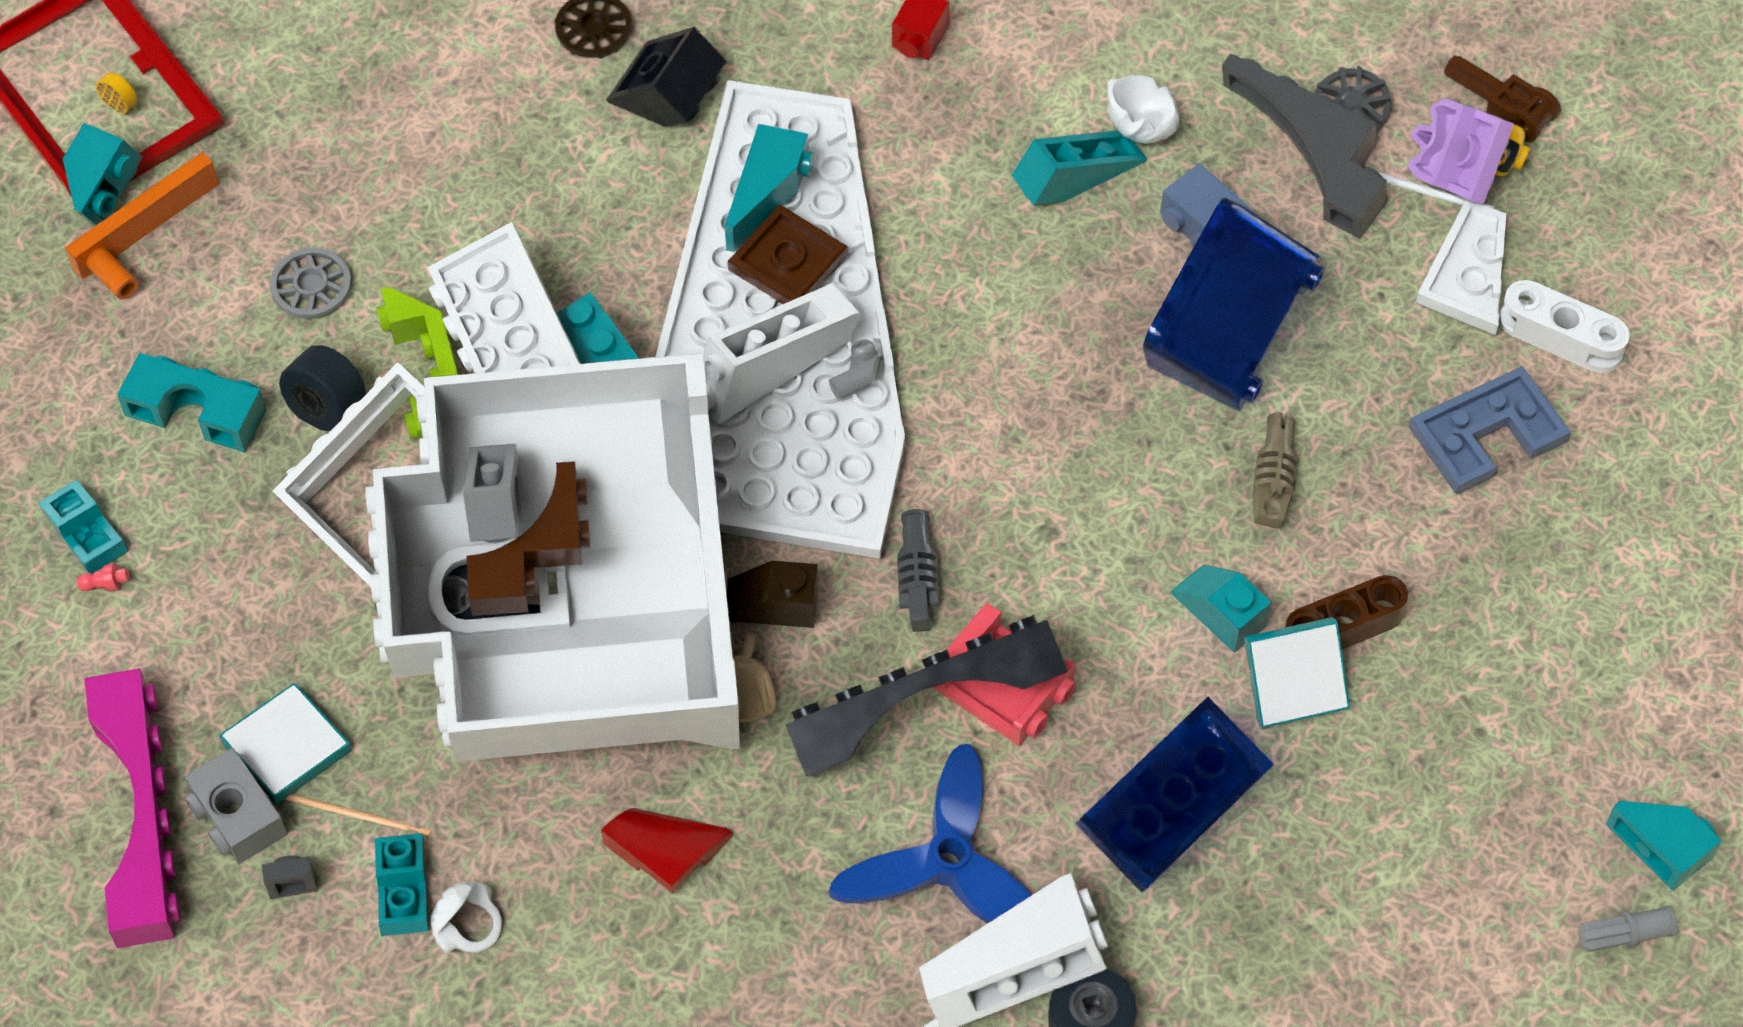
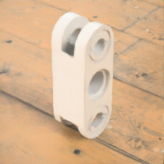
[1499,280,1630,373]

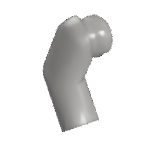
[829,339,880,399]

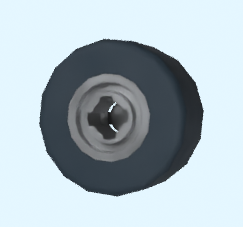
[1048,968,1137,1027]

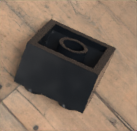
[606,27,727,127]

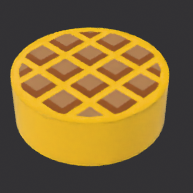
[96,72,137,114]

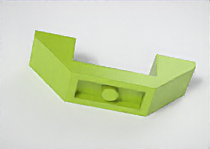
[376,286,458,439]

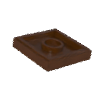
[727,204,848,304]

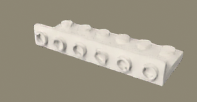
[428,222,581,373]

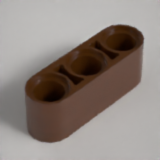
[1285,575,1408,649]

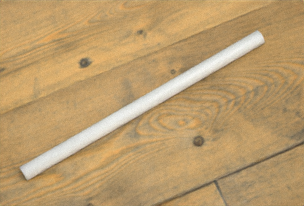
[1378,172,1495,208]

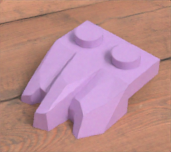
[1407,98,1514,204]

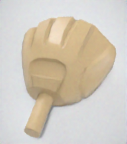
[733,635,776,723]

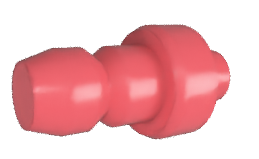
[77,563,130,592]

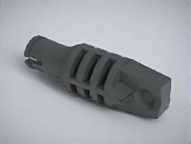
[897,509,940,632]

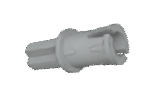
[1579,906,1677,952]

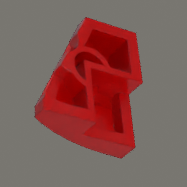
[601,808,733,894]

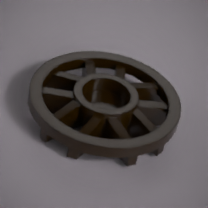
[555,0,632,59]

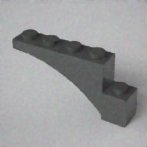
[1222,53,1386,239]

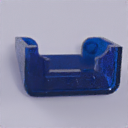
[1143,197,1325,412]

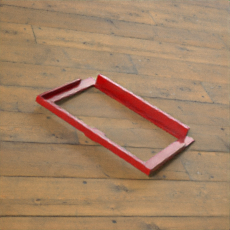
[0,0,224,198]

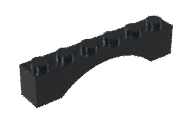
[785,615,1068,777]

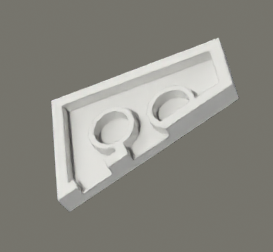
[1416,199,1506,335]

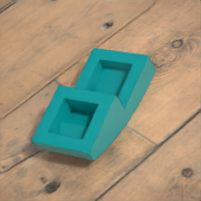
[38,479,128,574]

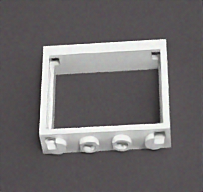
[273,362,425,587]

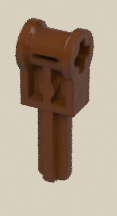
[1444,56,1561,143]

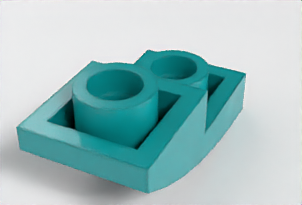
[375,833,429,936]

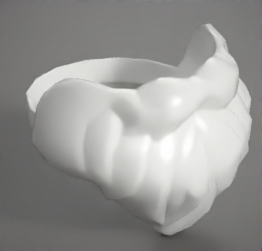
[431,880,502,953]

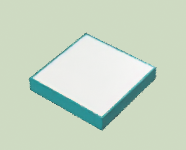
[1244,617,1350,728]
[219,682,351,805]

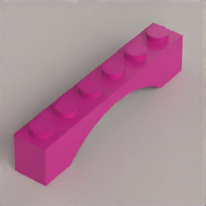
[84,668,181,949]

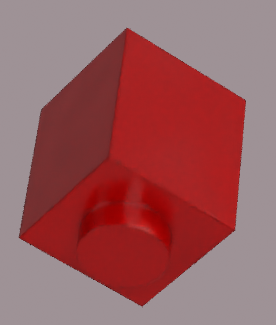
[892,0,950,60]

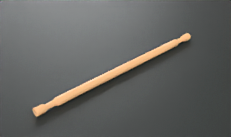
[261,788,431,836]

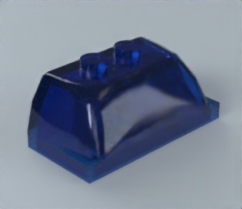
[1073,696,1274,893]

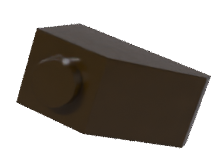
[726,560,818,628]

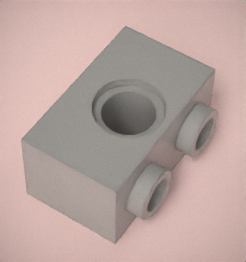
[463,443,523,543]
[184,747,287,865]

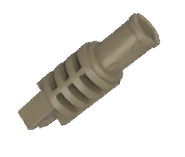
[1252,412,1297,528]

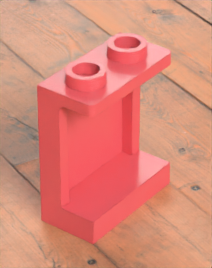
[933,603,1077,747]

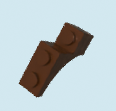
[467,461,590,616]

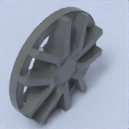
[1314,66,1391,133]

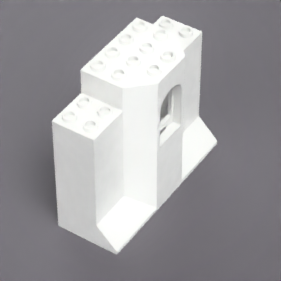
[365,353,740,762]

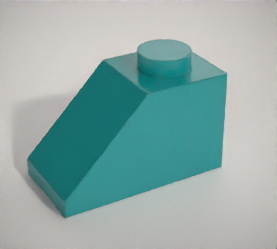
[1171,564,1272,653]
[1606,801,1722,891]

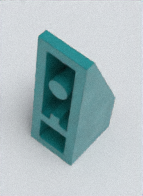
[724,123,814,252]
[1011,130,1147,206]

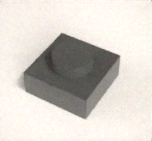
[262,855,318,899]

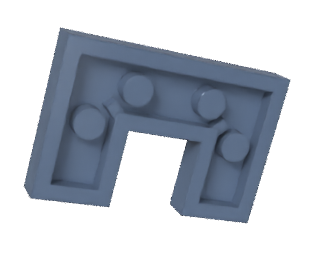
[1409,366,1571,494]

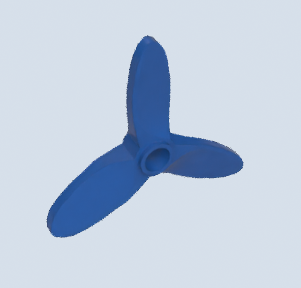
[828,743,1032,924]

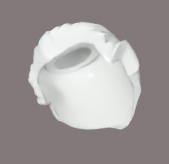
[1107,75,1180,144]

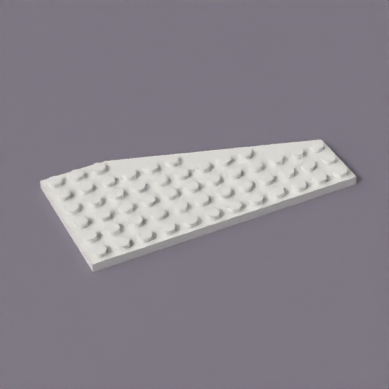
[655,80,905,559]

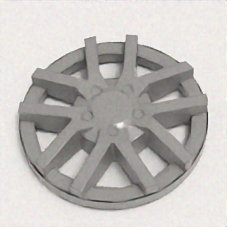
[270,248,351,320]

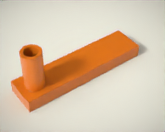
[65,152,219,300]

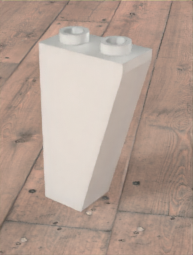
[703,283,859,424]
[919,873,1108,1027]

